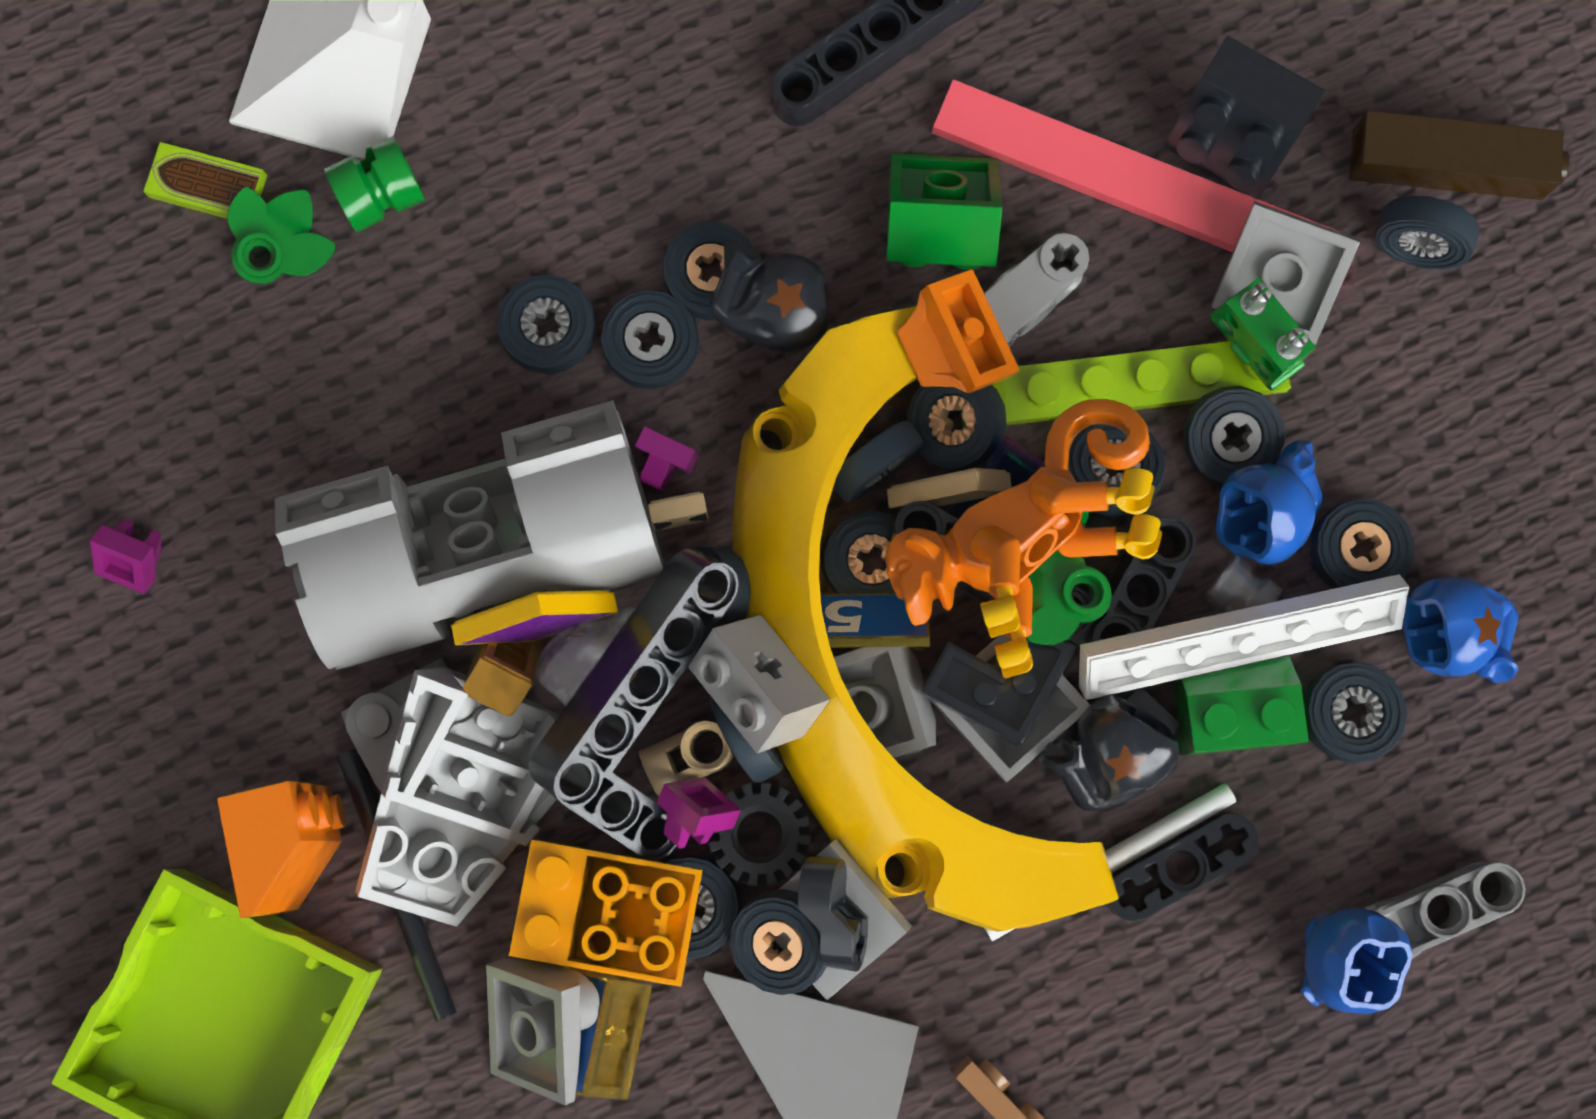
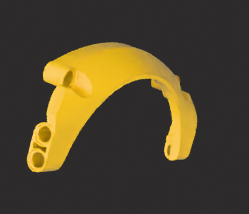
[732,306,1119,932]

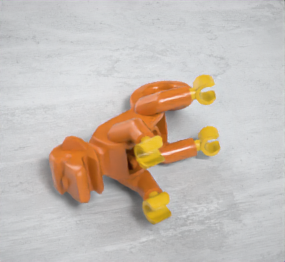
[885,399,1162,678]

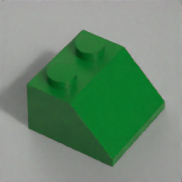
[886,153,1003,270]
[1173,655,1309,756]

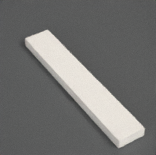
[1079,574,1409,700]

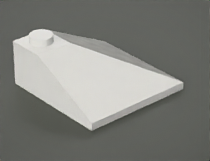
[229,0,431,160]

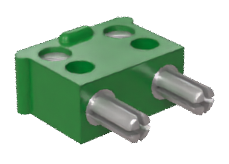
[1210,277,1316,391]

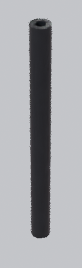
[336,749,457,1022]

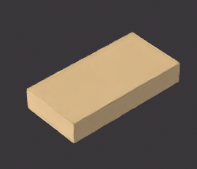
[887,468,1011,509]

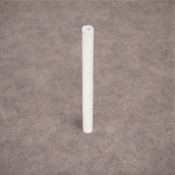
[984,783,1236,942]

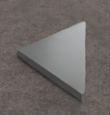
[703,970,919,1119]

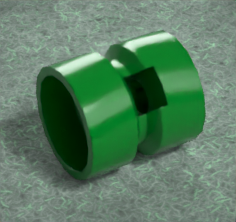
[324,136,426,233]

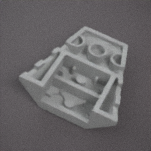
[355,667,571,927]

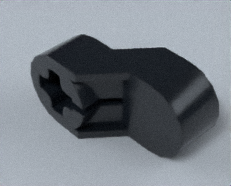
[798,855,869,972]

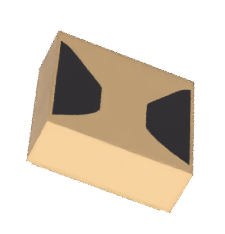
[648,491,709,531]

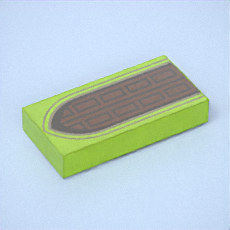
[143,142,268,219]

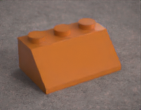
[217,781,347,918]

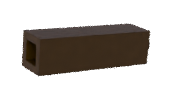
[1349,111,1570,200]

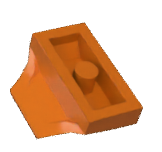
[897,269,1020,393]

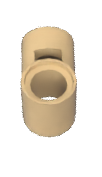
[639,721,734,797]

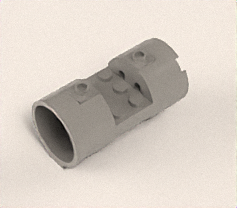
[275,400,665,670]

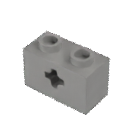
[688,615,831,753]

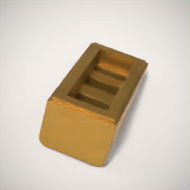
[463,638,544,716]

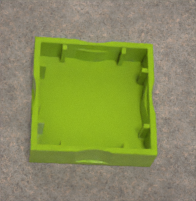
[51,868,383,1119]

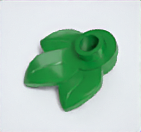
[228,187,336,284]
[1026,550,1112,645]

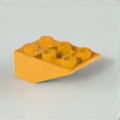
[509,840,703,987]

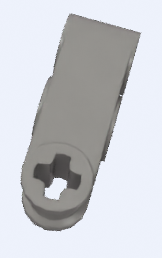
[984,233,1089,347]
[1363,861,1526,958]

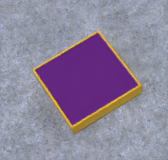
[451,590,618,645]

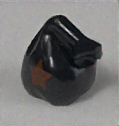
[710,240,828,352]
[1039,694,1180,811]

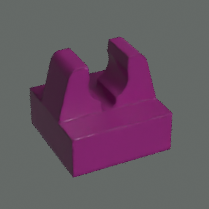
[635,426,700,492]
[90,519,162,594]
[657,777,741,849]

